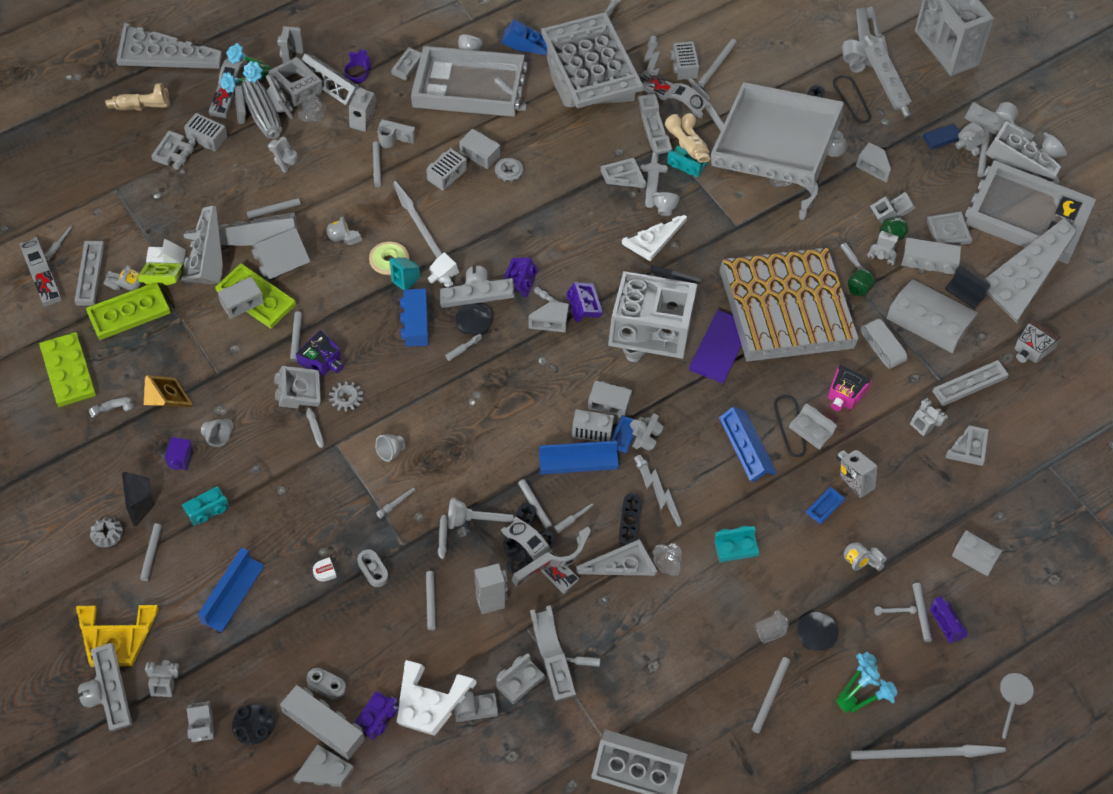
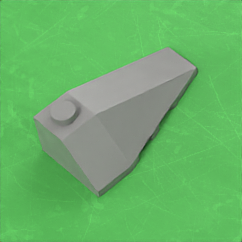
[985,121,1061,179]
[181,206,223,284]

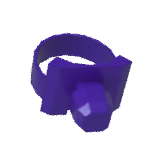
[344,49,371,84]

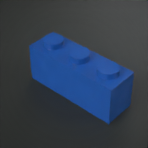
[400,289,428,347]

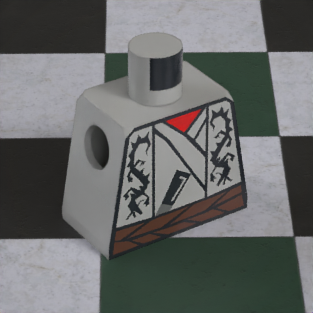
[1015,318,1061,363]

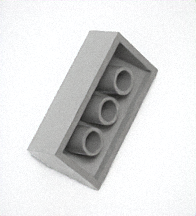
[591,730,688,794]

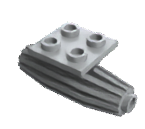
[241,75,293,139]

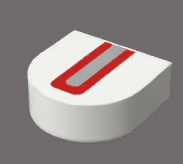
[313,558,337,582]

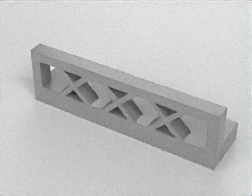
[295,54,361,106]

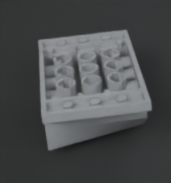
[541,12,643,108]

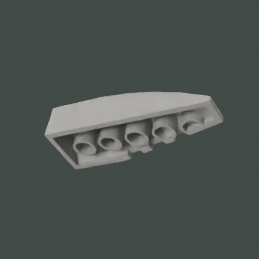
[184,212,297,246]

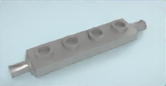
[864,34,911,118]

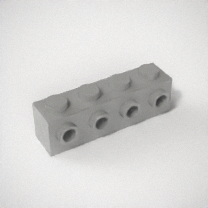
[280,685,364,760]

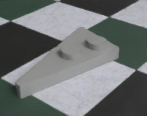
[576,539,657,576]

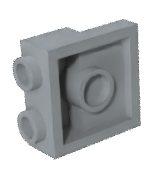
[274,366,320,408]

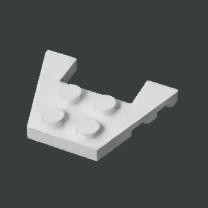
[397,660,476,736]

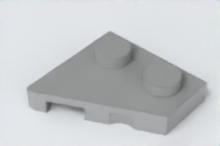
[601,158,646,188]
[945,425,989,466]
[294,745,354,787]

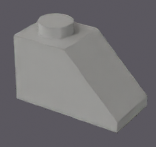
[856,142,891,183]
[529,302,569,333]

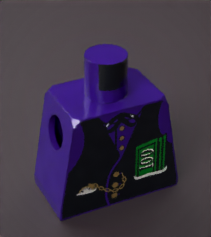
[296,330,344,375]

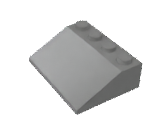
[886,279,978,353]

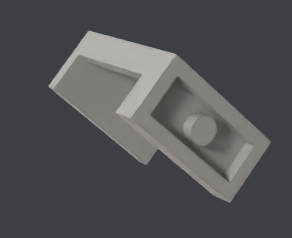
[269,57,322,107]

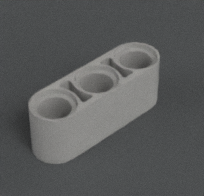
[861,318,907,369]

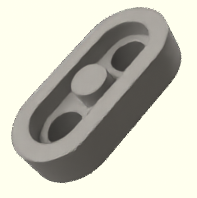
[357,550,388,587]
[306,668,346,700]

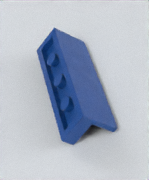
[719,407,777,482]
[539,441,619,474]
[198,547,264,632]

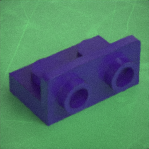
[504,258,538,297]
[566,282,603,322]
[930,596,968,644]
[354,691,398,741]

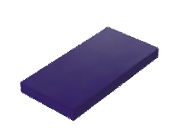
[689,310,742,384]

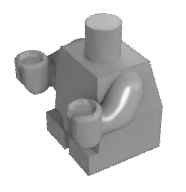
[955,122,987,156]
[867,231,899,265]
[910,398,948,437]
[145,660,179,697]

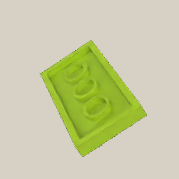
[215,263,296,329]
[86,283,170,340]
[39,332,96,408]

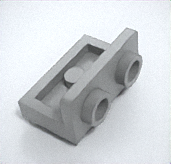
[278,26,304,63]

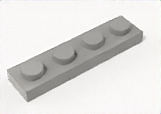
[75,241,104,306]
[933,360,1009,406]

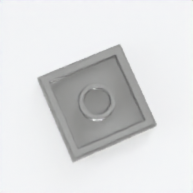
[926,212,972,246]

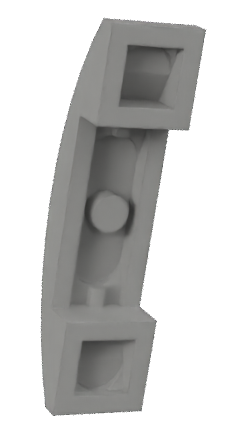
[638,94,672,154]

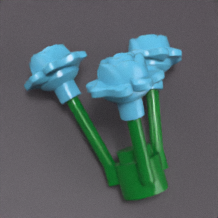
[220,43,271,93]
[835,652,897,714]

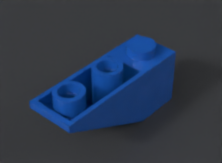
[501,20,547,55]

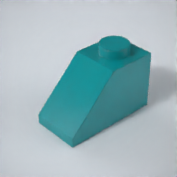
[389,257,420,290]

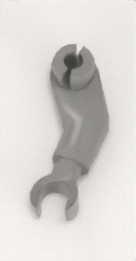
[89,397,134,417]

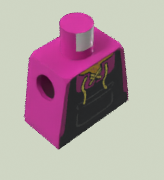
[828,364,872,411]

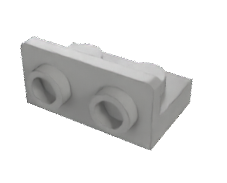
[789,404,837,450]
[496,653,544,705]

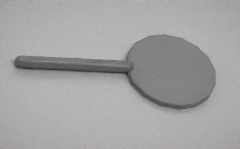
[1000,673,1034,739]

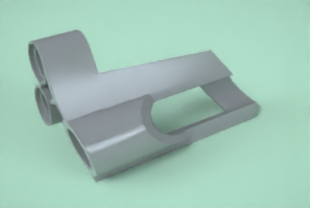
[842,6,889,72]

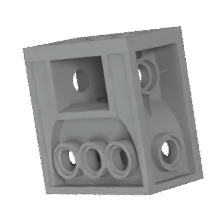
[915,0,994,76]
[608,271,697,359]

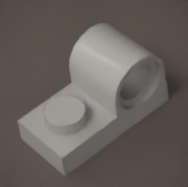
[377,119,416,148]
[454,691,498,722]

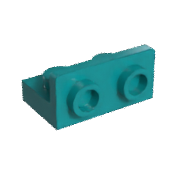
[667,145,708,177]
[182,486,229,526]
[714,526,759,563]

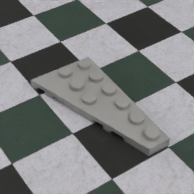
[116,23,222,69]
[984,219,1077,323]

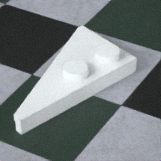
[622,215,687,261]

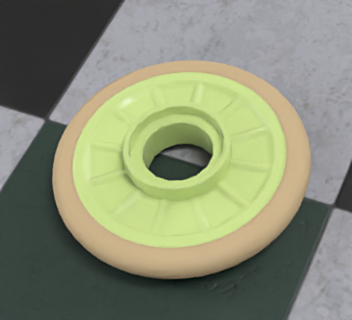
[369,241,409,275]

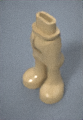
[106,83,170,111]
[665,113,711,163]

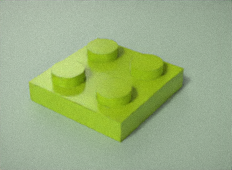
[138,262,184,285]

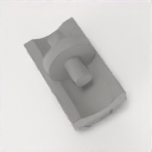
[268,137,298,173]
[630,413,664,451]

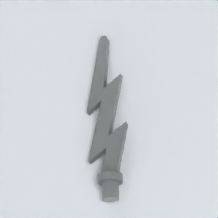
[643,36,661,95]
[634,455,682,527]

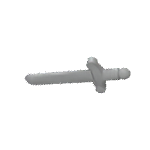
[640,152,668,208]

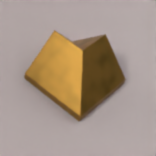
[144,375,193,408]

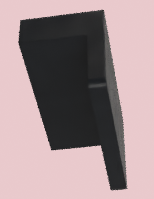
[945,266,991,309]

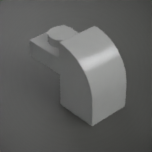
[870,192,915,224]
[187,701,214,742]

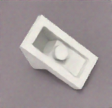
[146,239,186,264]

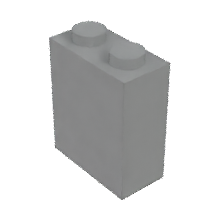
[252,228,310,279]

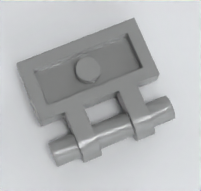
[152,131,196,170]

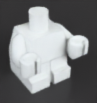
[427,252,459,288]

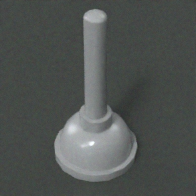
[448,497,514,529]

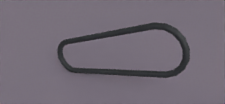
[833,75,871,123]
[774,395,806,457]

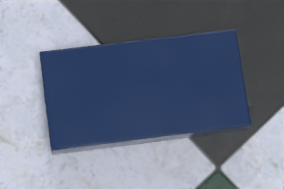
[923,124,960,150]

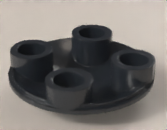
[455,303,493,334]
[797,612,838,651]
[232,704,274,745]

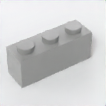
[901,238,961,274]
[474,563,508,615]

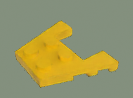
[76,605,159,667]

